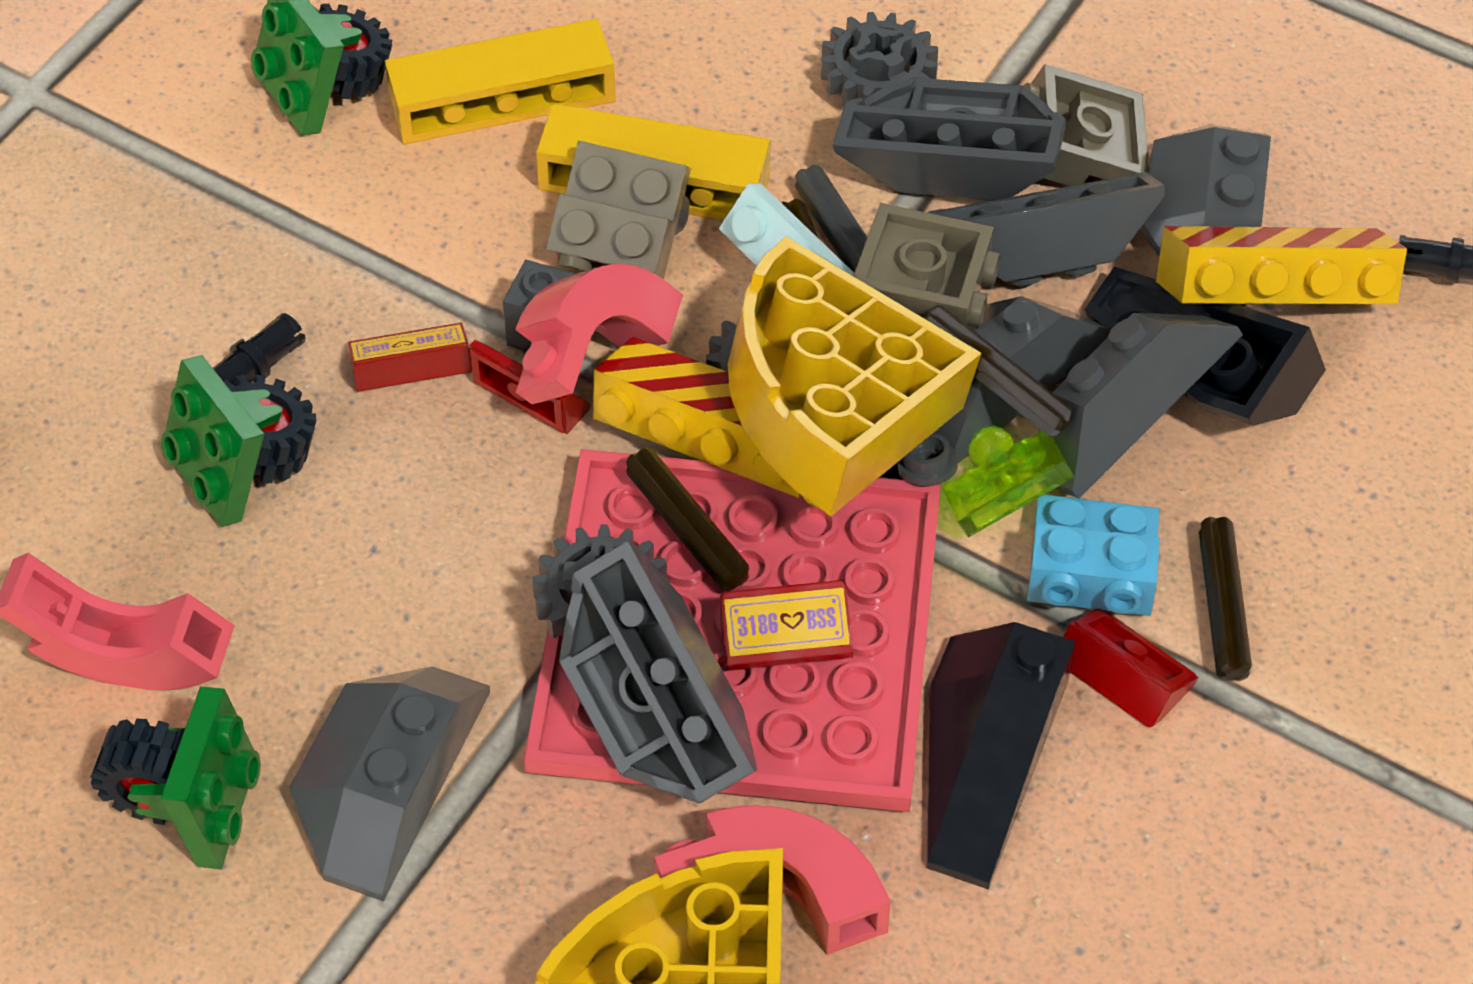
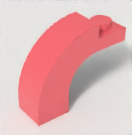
[515,264,683,405]
[0,553,235,690]
[654,805,891,955]

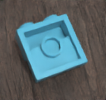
[1027,494,1160,616]

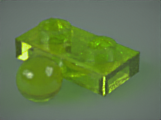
[942,426,1074,538]

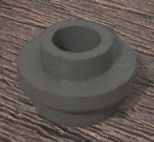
[897,433,958,486]

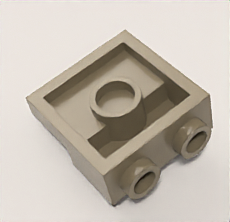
[1023,64,1149,186]
[546,140,691,279]
[853,203,1001,329]

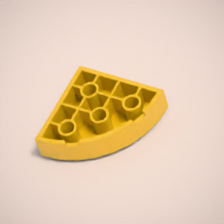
[727,236,982,517]
[534,848,783,984]

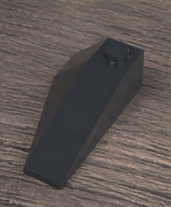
[1084,267,1326,425]
[927,622,1076,890]

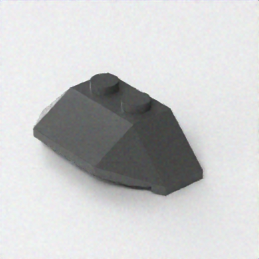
[833,78,1066,200]
[1141,124,1271,307]
[927,172,1165,286]
[934,296,1111,463]
[1038,313,1243,499]
[559,540,758,803]
[289,666,490,902]

